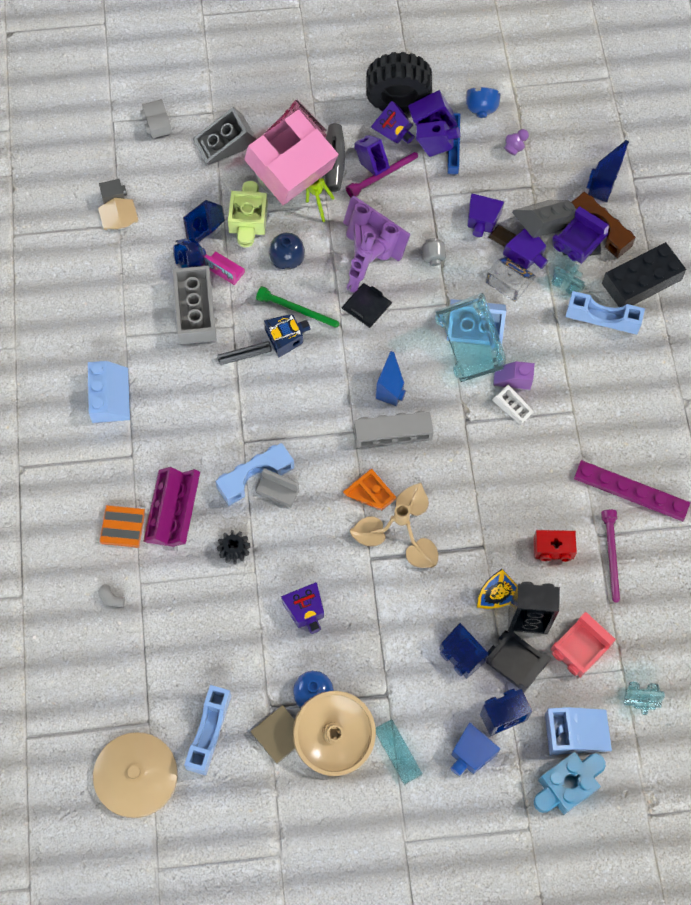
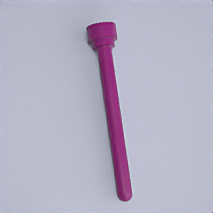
[346,152,418,198]
[601,509,620,603]

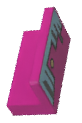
[204,251,245,285]

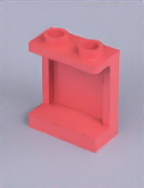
[551,612,616,678]

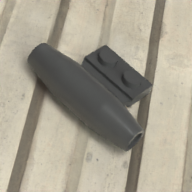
[325,123,345,192]

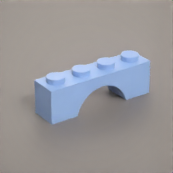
[565,291,645,335]
[216,443,294,506]
[184,685,232,776]

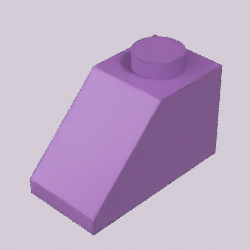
[493,361,535,390]

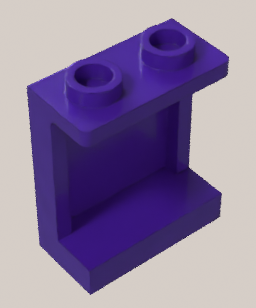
[552,206,609,264]

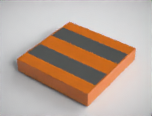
[100,505,145,548]

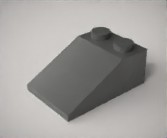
[193,107,257,165]

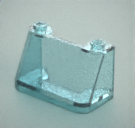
[435,293,506,382]

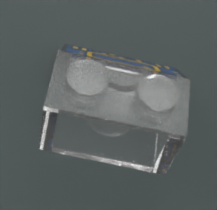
[486,256,536,302]

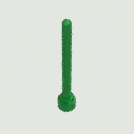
[256,286,340,328]

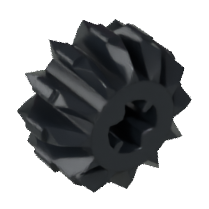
[217,530,251,564]

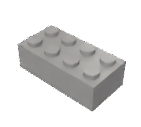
[172,266,217,344]

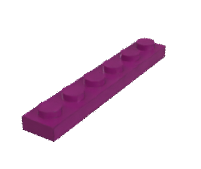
[574,460,691,522]

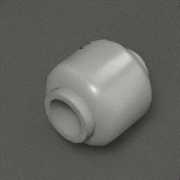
[422,238,446,266]

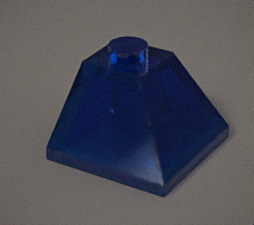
[183,200,225,248]

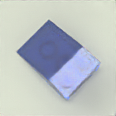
[586,140,629,202]

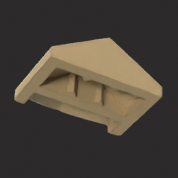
[98,198,138,230]

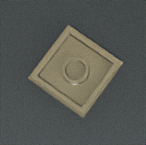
[250,705,295,764]

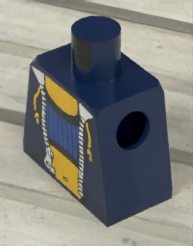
[264,314,311,358]

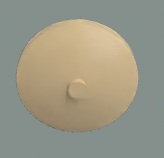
[292,691,376,776]
[93,732,178,818]

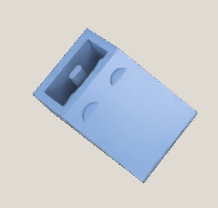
[545,707,612,755]

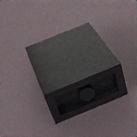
[486,628,551,693]

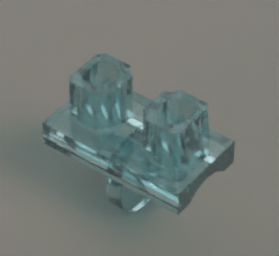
[551,264,585,295]
[624,682,665,715]

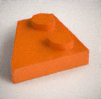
[343,468,397,511]

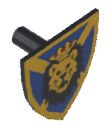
[477,569,517,609]

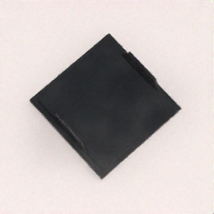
[341,283,392,328]

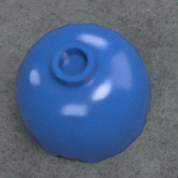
[466,87,501,118]
[293,670,334,708]

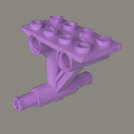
[343,196,410,292]

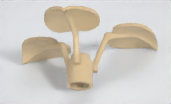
[350,483,438,568]

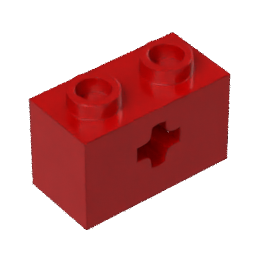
[534,530,577,562]

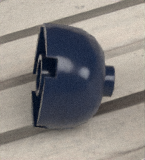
[269,232,305,269]

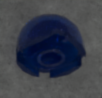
[173,238,206,268]

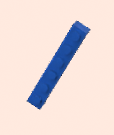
[447,113,460,174]

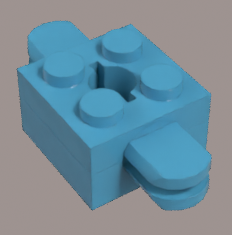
[533,752,606,815]

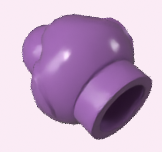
[504,129,529,156]

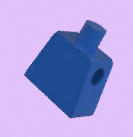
[450,723,500,777]

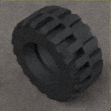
[366,52,432,114]

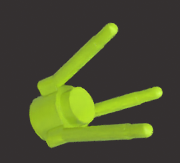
[306,178,335,222]

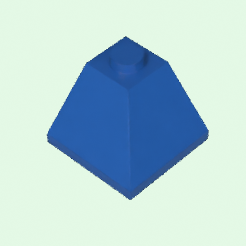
[376,351,406,406]

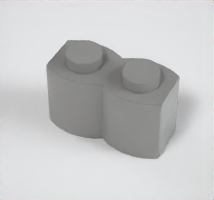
[140,99,172,139]

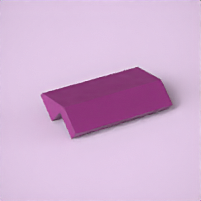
[143,467,200,547]

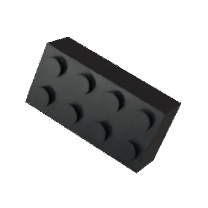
[602,242,687,307]
[508,582,560,634]

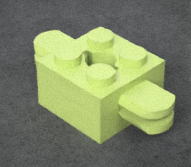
[228,181,268,248]

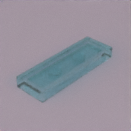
[376,719,422,785]

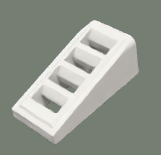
[492,385,534,425]

